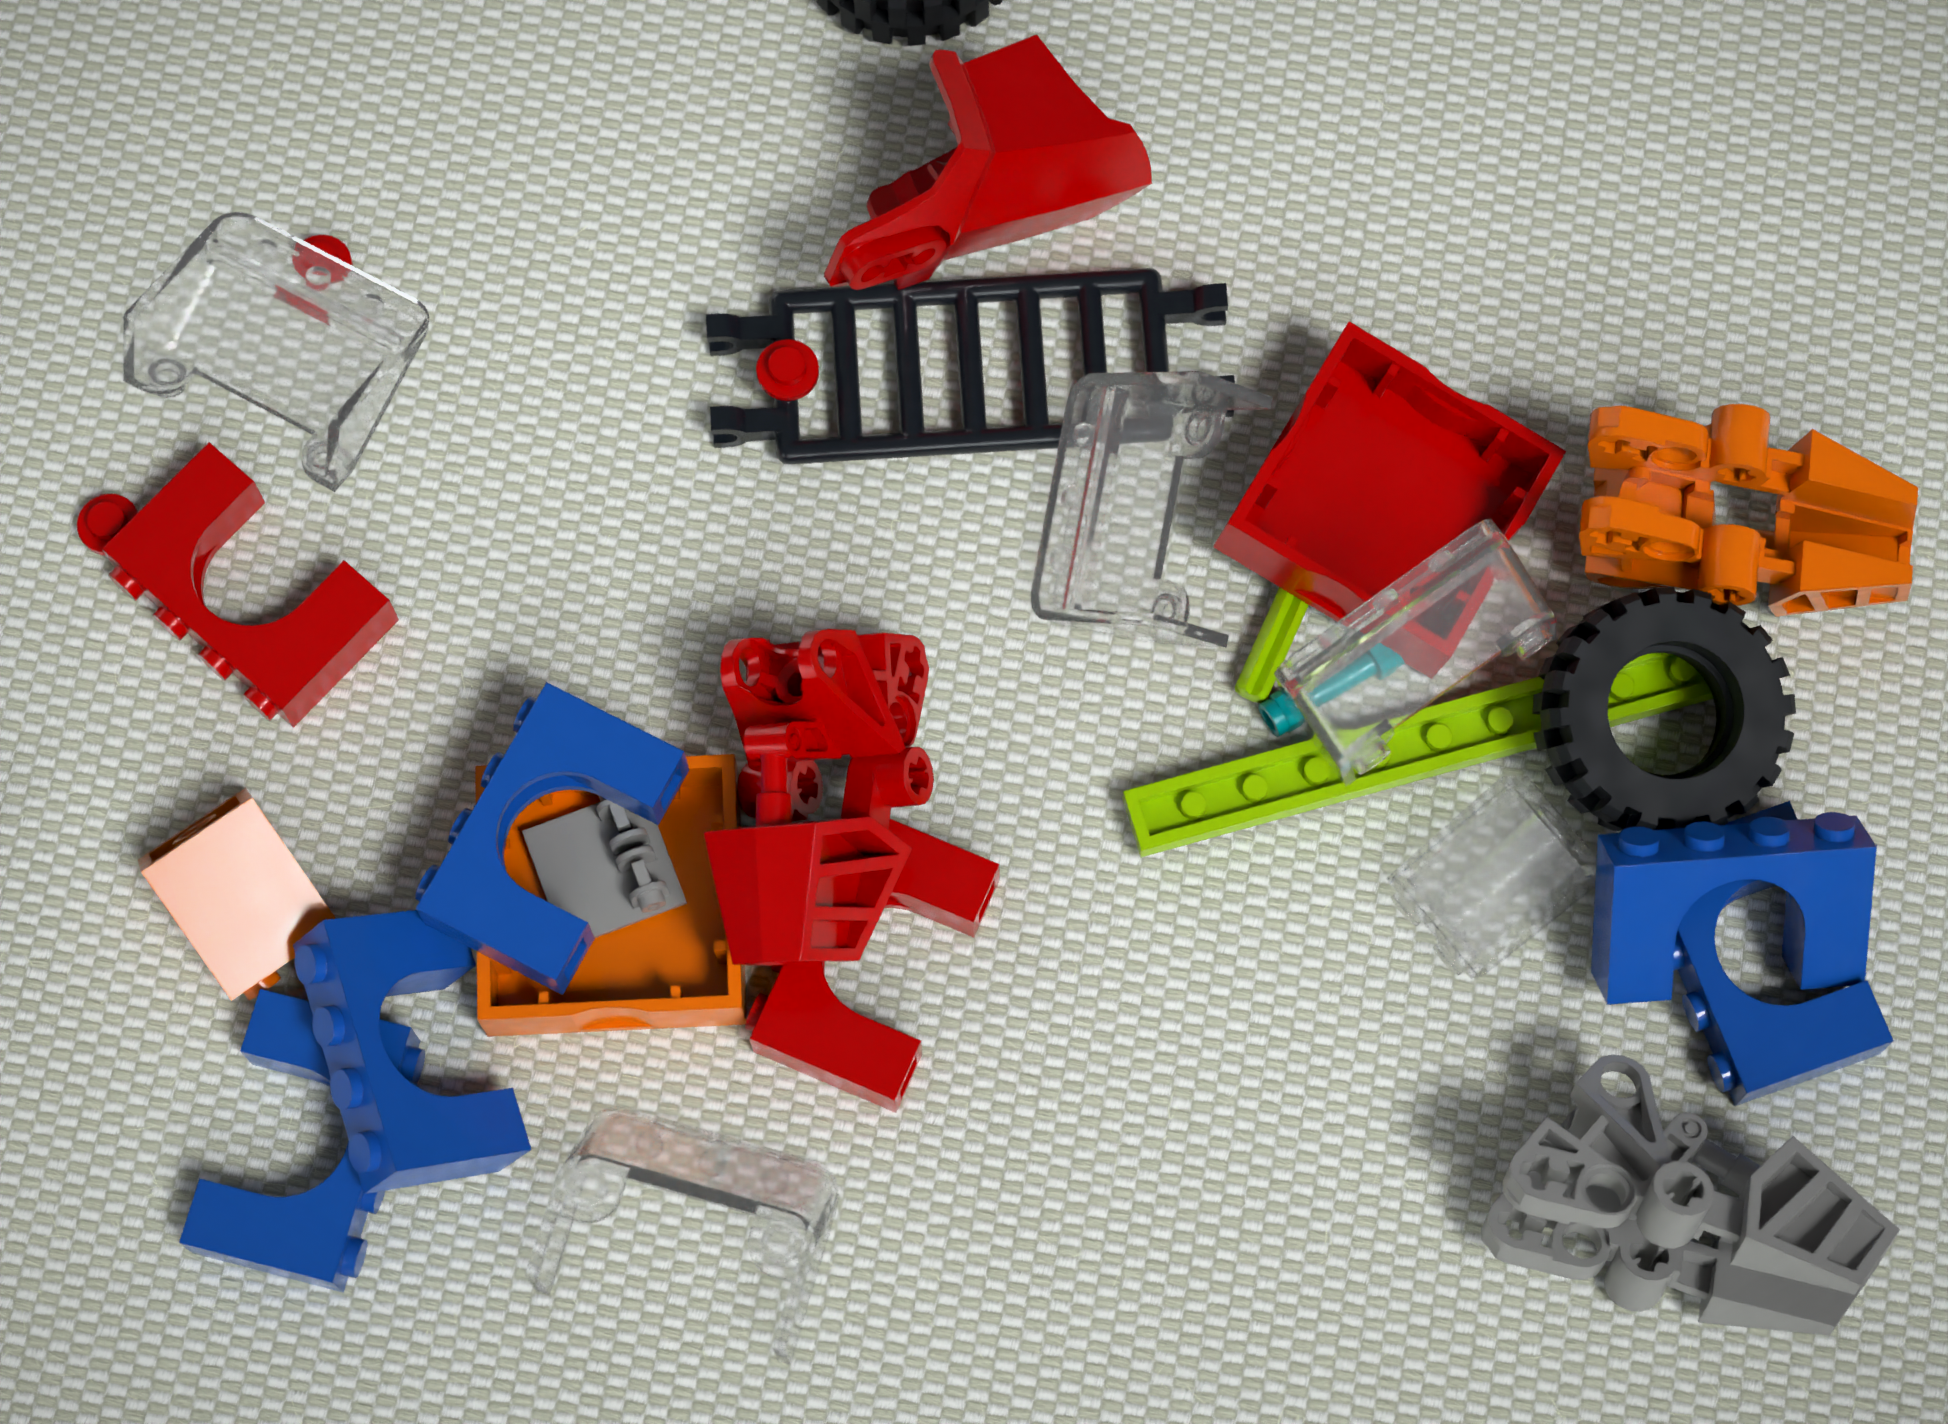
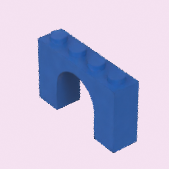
[415,682,690,995]
[1673,801,1894,1106]
[1591,812,1877,1005]
[293,910,532,1194]
[179,989,425,1293]

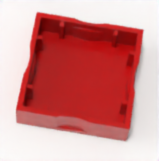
[1213,321,1566,677]

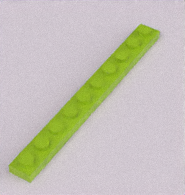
[1122,653,1713,857]

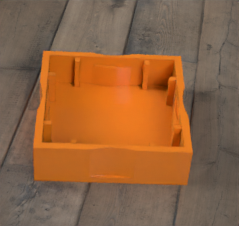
[475,754,747,1037]

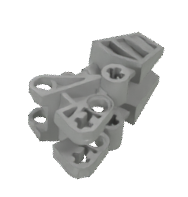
[1481,1054,1900,1336]

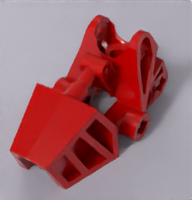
[704,629,934,966]

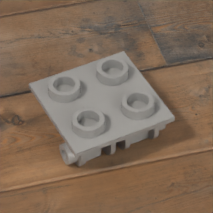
[522,795,687,938]

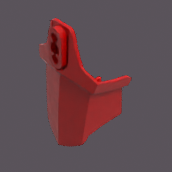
[824,34,1152,290]

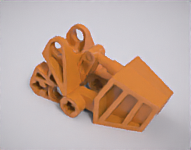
[1579,404,1918,617]

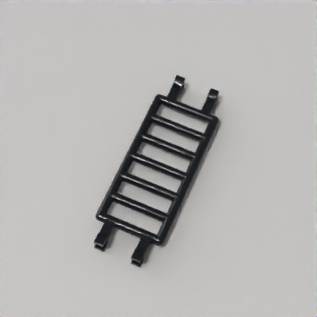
[706,268,1236,465]

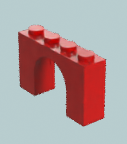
[102,442,399,728]
[745,819,1000,1113]

